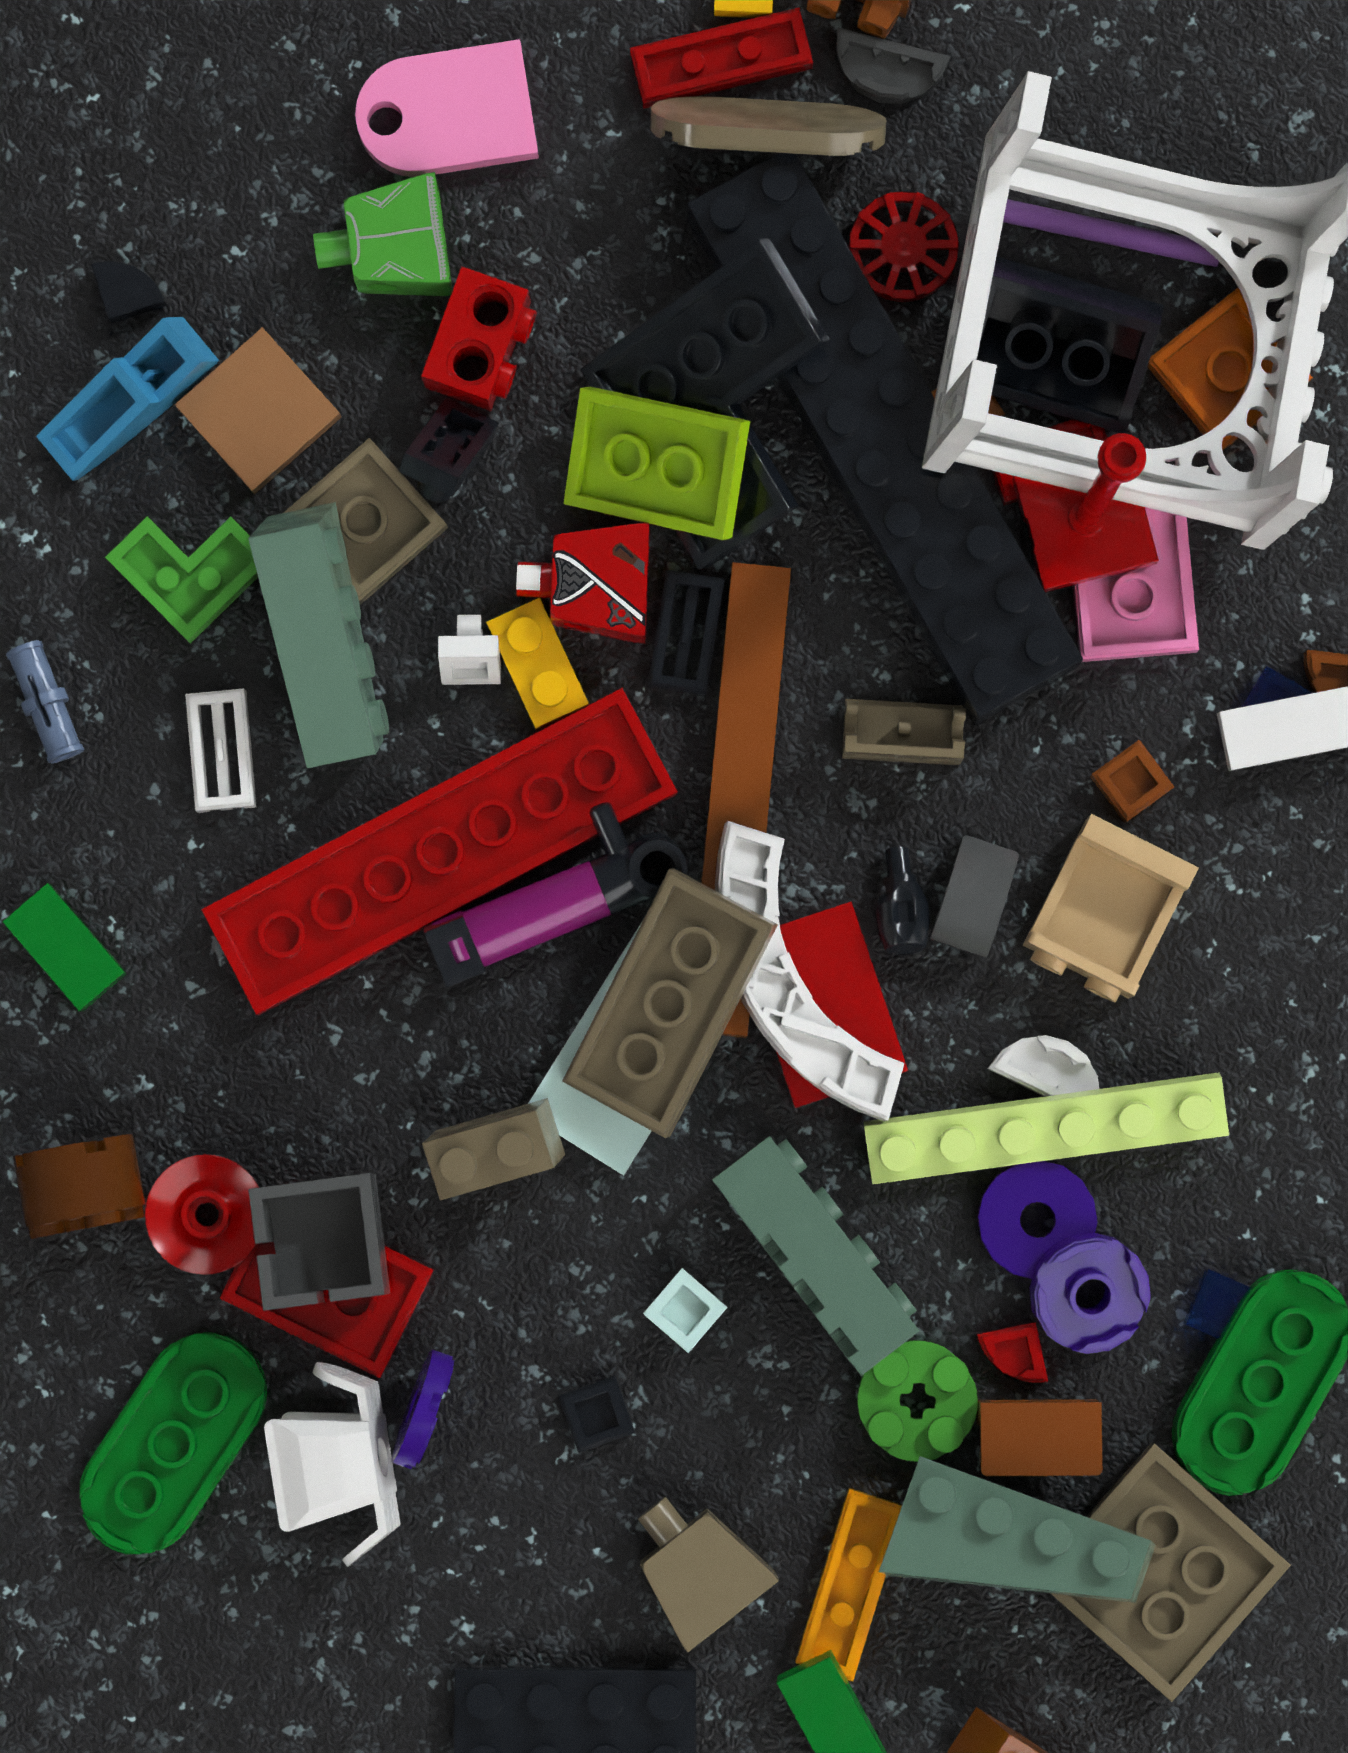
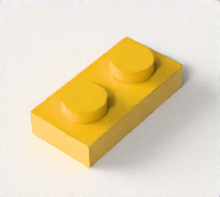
[486,597,589,731]

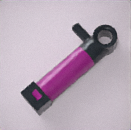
[423,802,688,987]

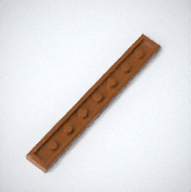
[701,562,791,1038]

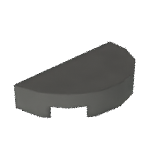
[836,27,951,104]

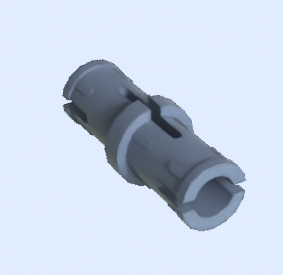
[6,640,84,764]

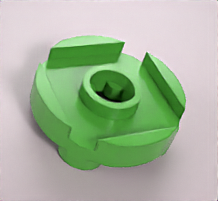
[857,1340,978,1462]

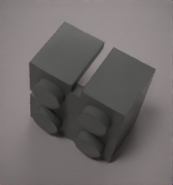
[248,1173,391,1311]

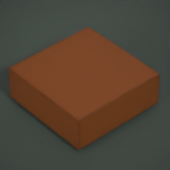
[1090,740,1174,823]

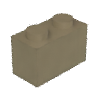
[422,1098,565,1201]

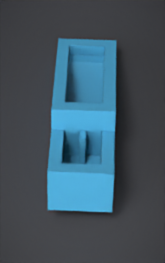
[36,317,219,481]

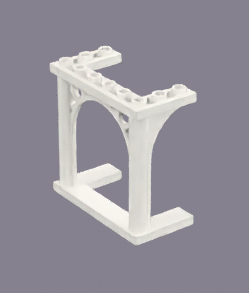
[922,71,1348,550]

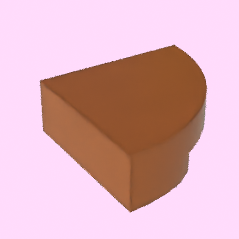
[1304,650,1348,693]

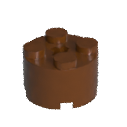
[13,1134,146,1239]

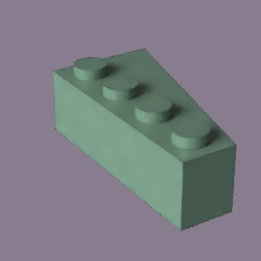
[248,502,389,768]
[712,1136,919,1376]

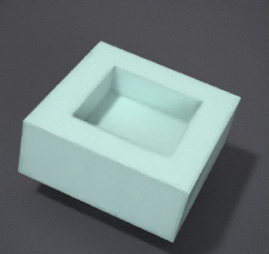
[643,1268,728,1353]

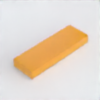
[795,1488,902,1682]

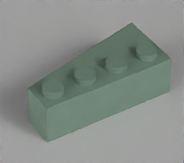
[879,1456,1156,1603]

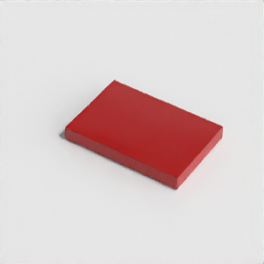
[775,901,908,1108]
[220,1242,434,1378]

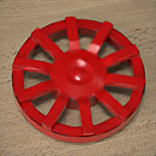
[849,191,959,302]

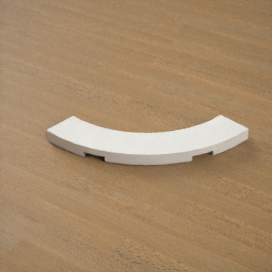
[715,821,905,1121]

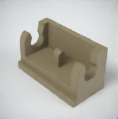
[842,699,966,765]

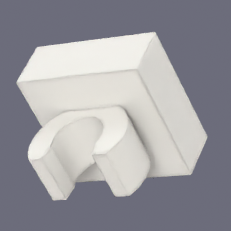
[438,615,501,685]

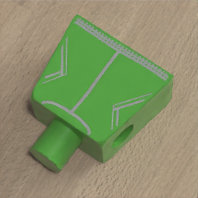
[313,172,453,296]

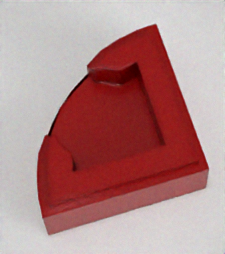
[976,1322,1048,1383]

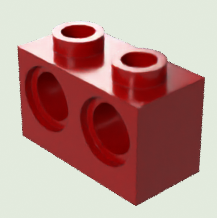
[421,266,537,411]

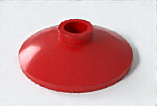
[145,1154,259,1275]

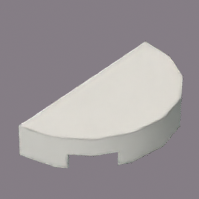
[987,1035,1099,1097]

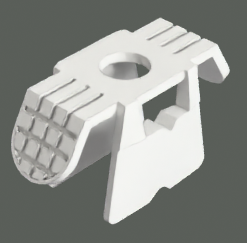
[264,1362,401,1567]

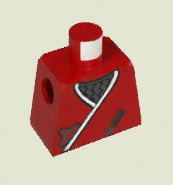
[516,523,650,644]

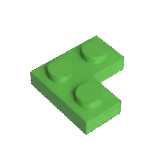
[105,516,258,644]

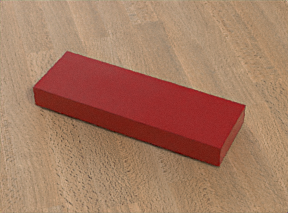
[630,8,813,109]

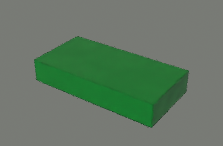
[3,883,127,1012]
[776,1650,887,1753]

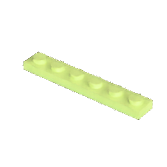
[864,1073,1229,1185]

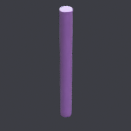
[1003,199,1219,267]

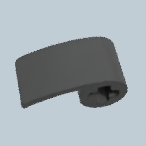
[930,835,1019,958]

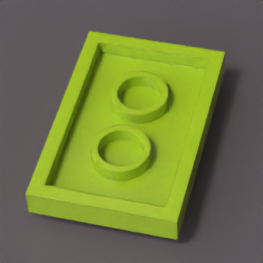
[563,387,750,540]

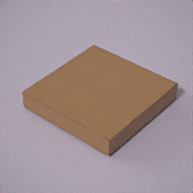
[175,327,342,495]

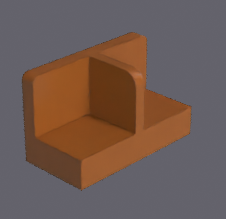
[976,1399,1103,1476]

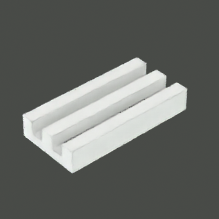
[185,688,256,813]

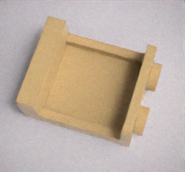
[1023,814,1199,1003]

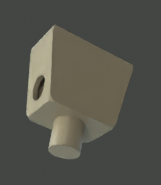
[638,1497,779,1652]

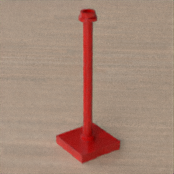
[1012,433,1159,592]

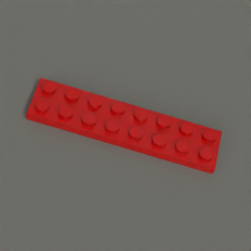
[201,688,678,1016]

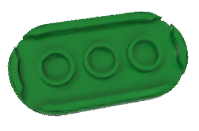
[1172,1270,1348,1496]
[80,1332,267,1554]

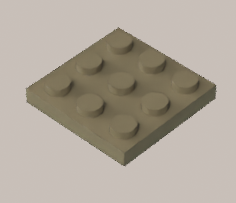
[1050,1442,1291,1702]

